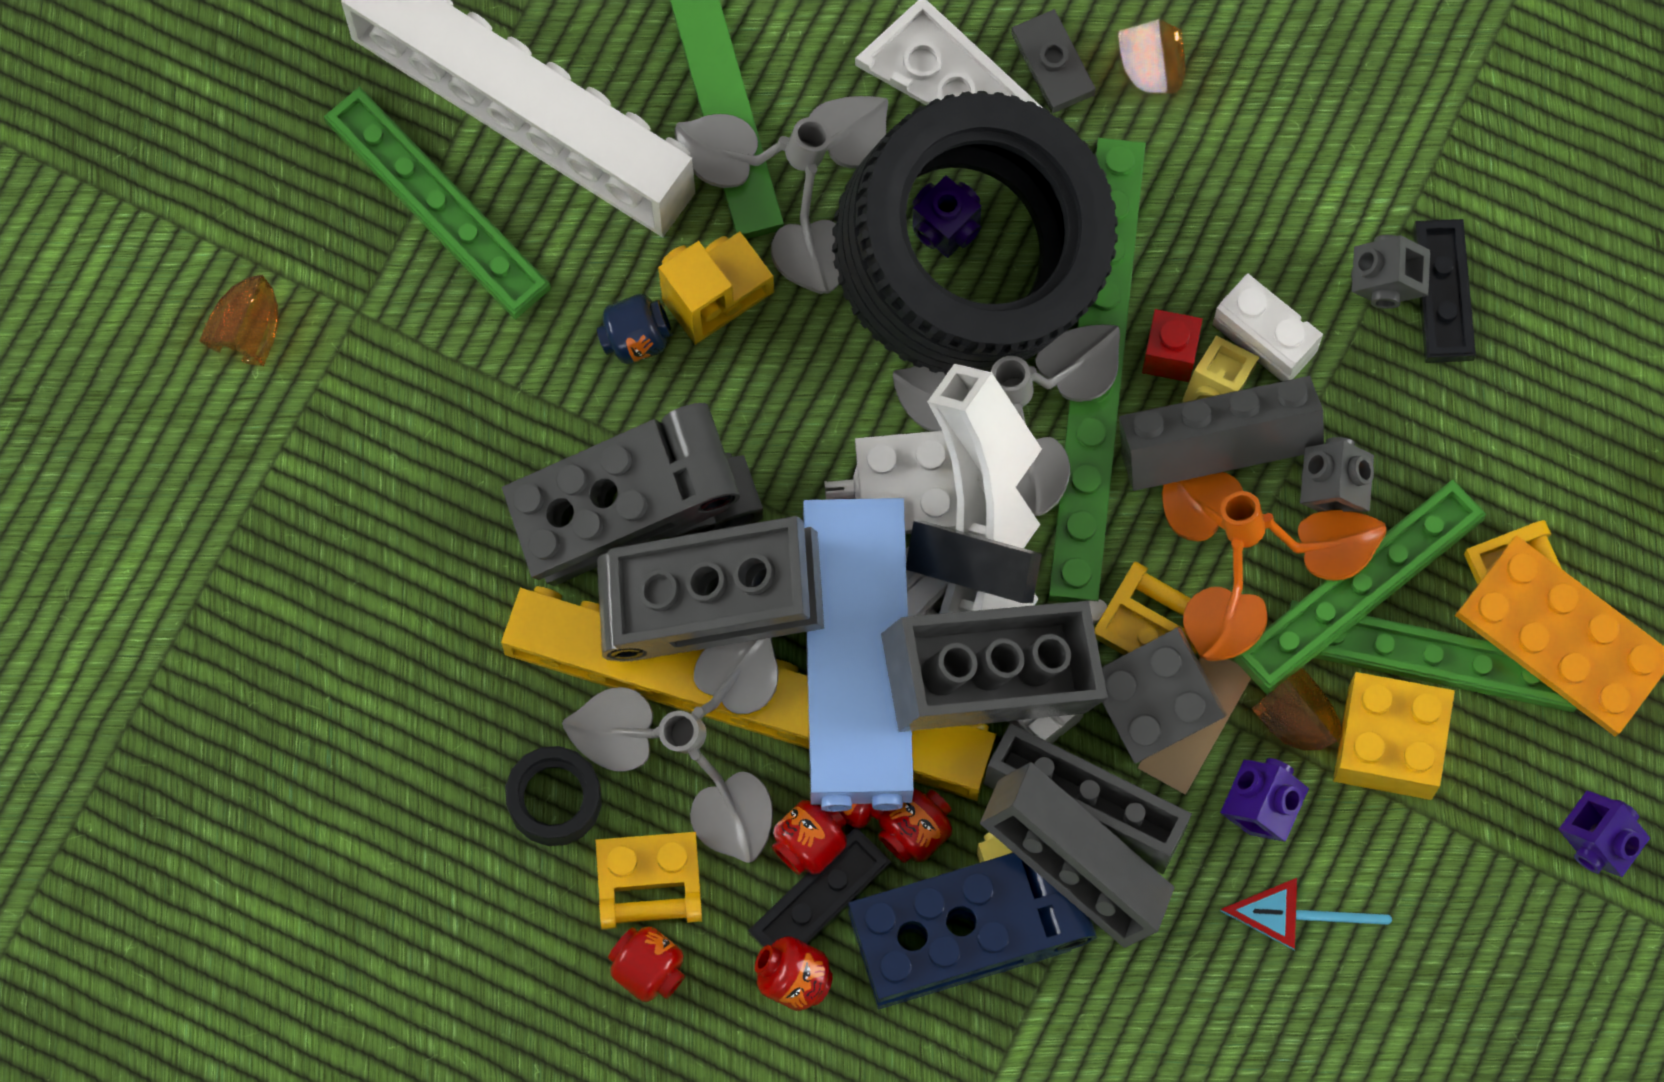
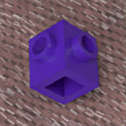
[912,175,982,258]
[1220,758,1309,842]
[1558,790,1650,877]

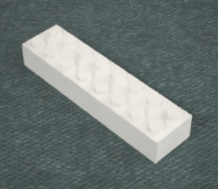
[341,0,695,238]

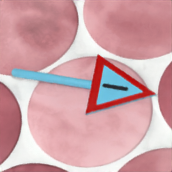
[1220,878,1392,951]

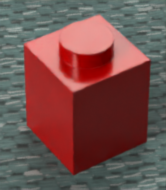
[1142,309,1203,382]

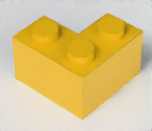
[658,231,774,345]

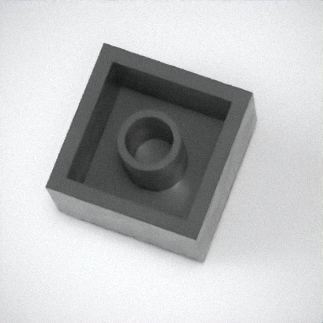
[1102,626,1227,764]

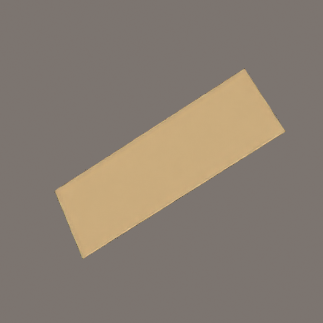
[1138,658,1251,795]

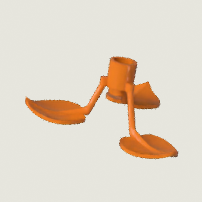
[1162,472,1386,661]

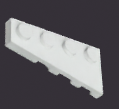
[855,0,1043,108]

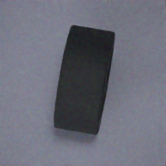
[505,746,602,846]

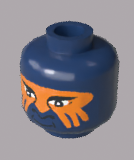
[597,294,672,364]

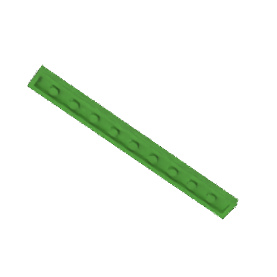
[1048,138,1146,603]

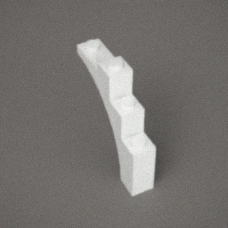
[927,364,1042,614]

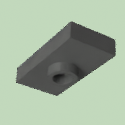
[1011,9,1096,114]

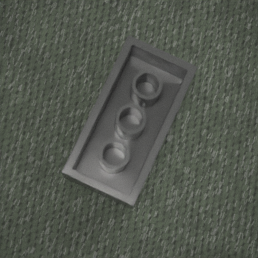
[881,601,1108,732]

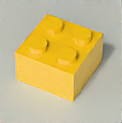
[1333,672,1455,800]

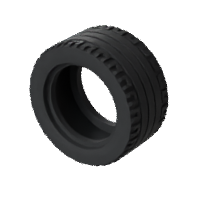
[832,91,1118,375]

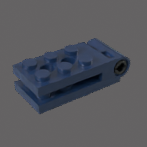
[848,853,1097,1010]

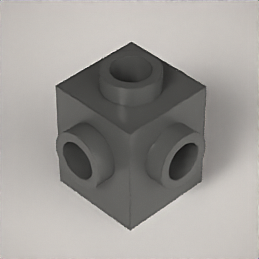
[1351,235,1430,309]
[1300,437,1374,513]

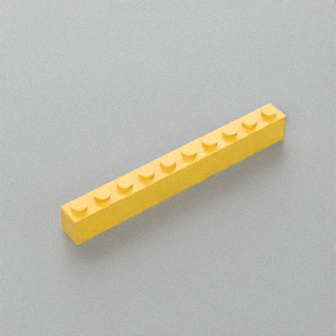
[501,586,996,801]

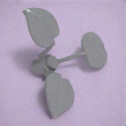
[675,96,888,294]
[893,325,1120,516]
[562,638,778,863]

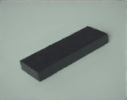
[1413,219,1476,363]
[906,521,1042,603]
[748,828,891,948]

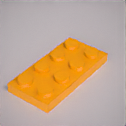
[1455,535,1664,737]

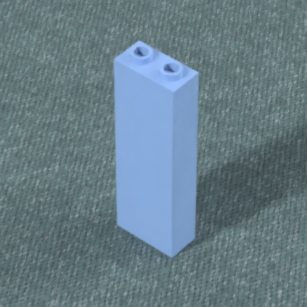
[803,498,914,812]

